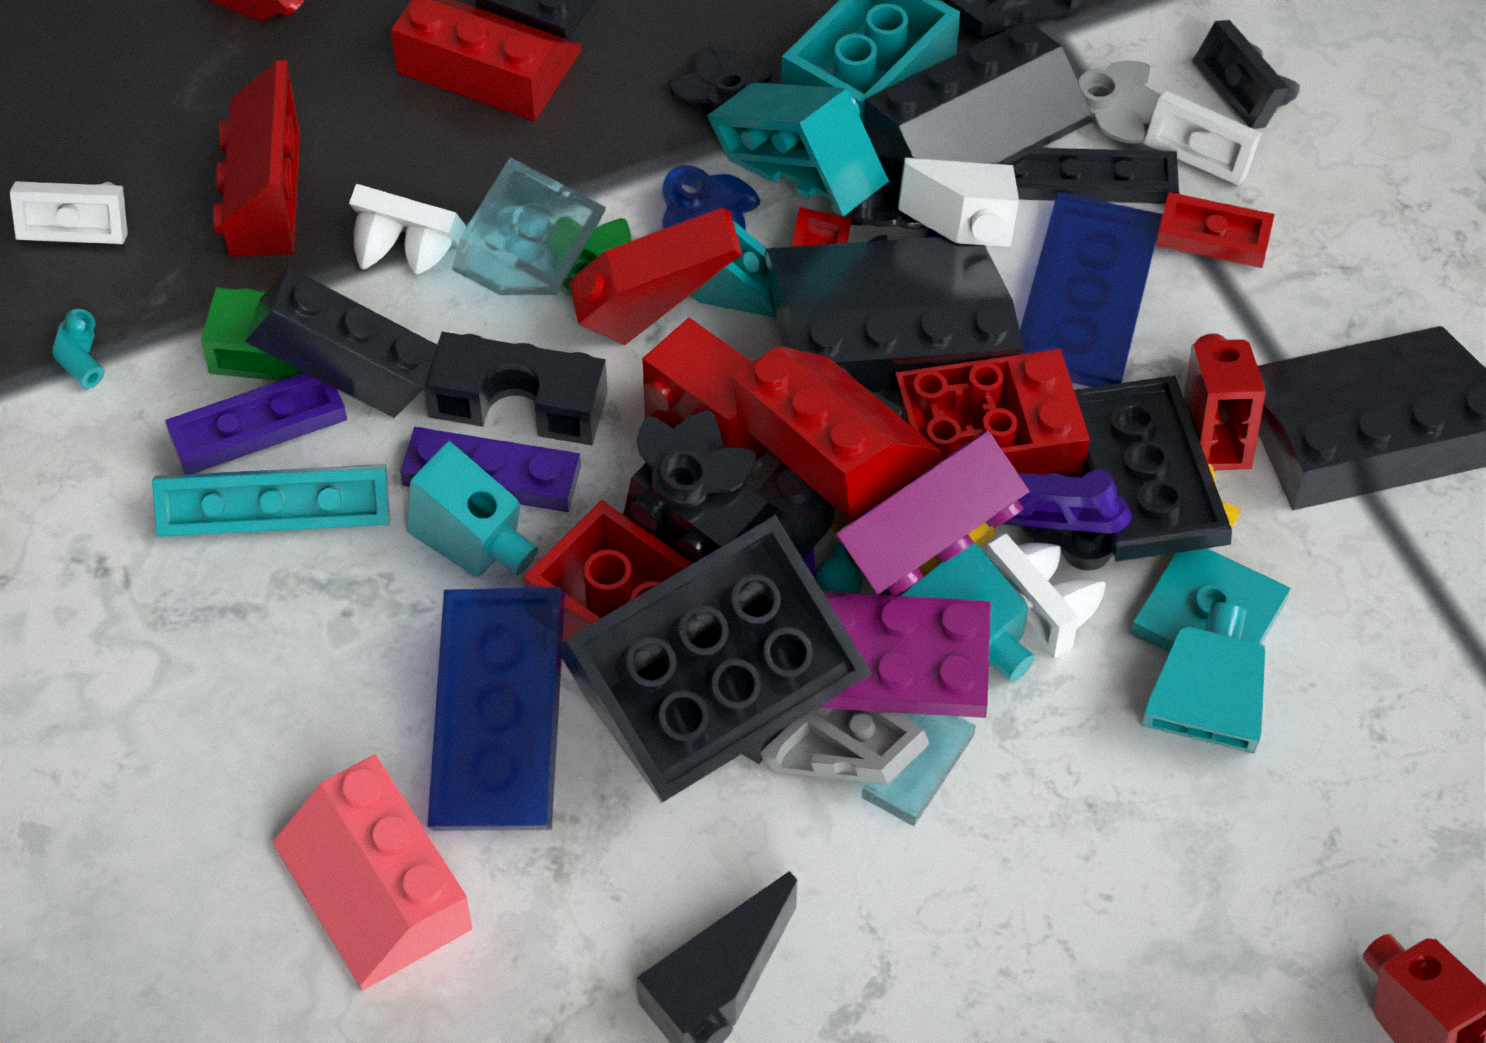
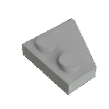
[760,708,930,785]

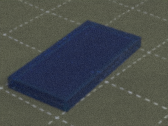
[1020,192,1163,387]
[427,587,565,831]

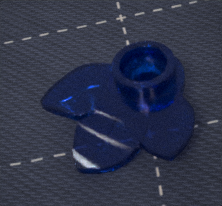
[662,165,761,231]

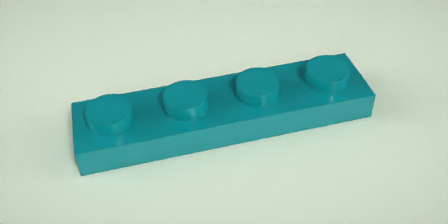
[152,464,391,537]

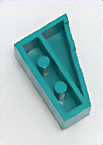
[707,82,889,217]

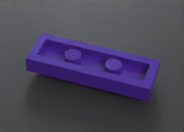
[165,373,347,474]
[400,427,581,512]

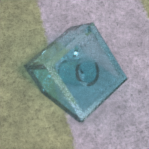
[452,157,607,295]

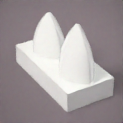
[1143,91,1262,186]
[10,182,128,244]
[349,184,468,274]
[986,533,1106,658]

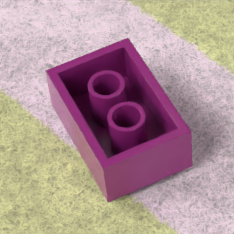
[834,431,1030,597]

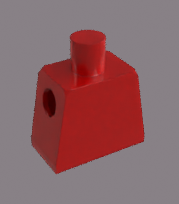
[1184,333,1266,471]
[1363,934,1486,1043]

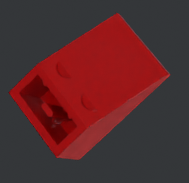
[895,349,1090,475]

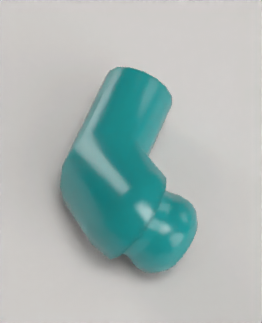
[53,309,104,389]

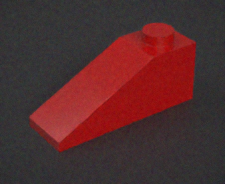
[568,207,742,345]

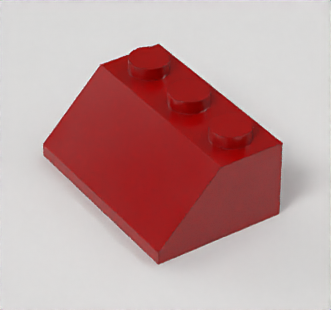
[391,0,581,121]
[213,60,300,257]
[732,346,942,522]

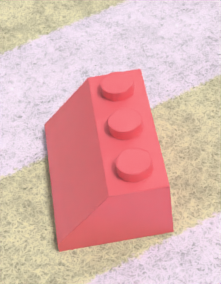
[273,754,472,991]

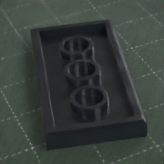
[1074,375,1232,562]

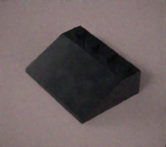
[765,237,1024,392]
[1258,326,1486,511]
[556,515,872,803]

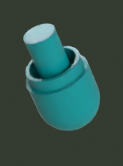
[815,543,862,594]

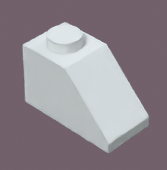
[898,158,1019,247]

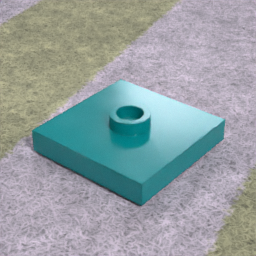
[1131,548,1291,652]

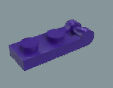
[1002,469,1132,533]

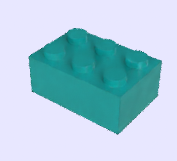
[781,0,960,125]

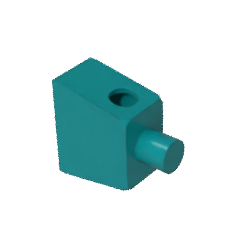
[406,441,538,576]
[901,540,1035,683]
[1142,602,1265,753]

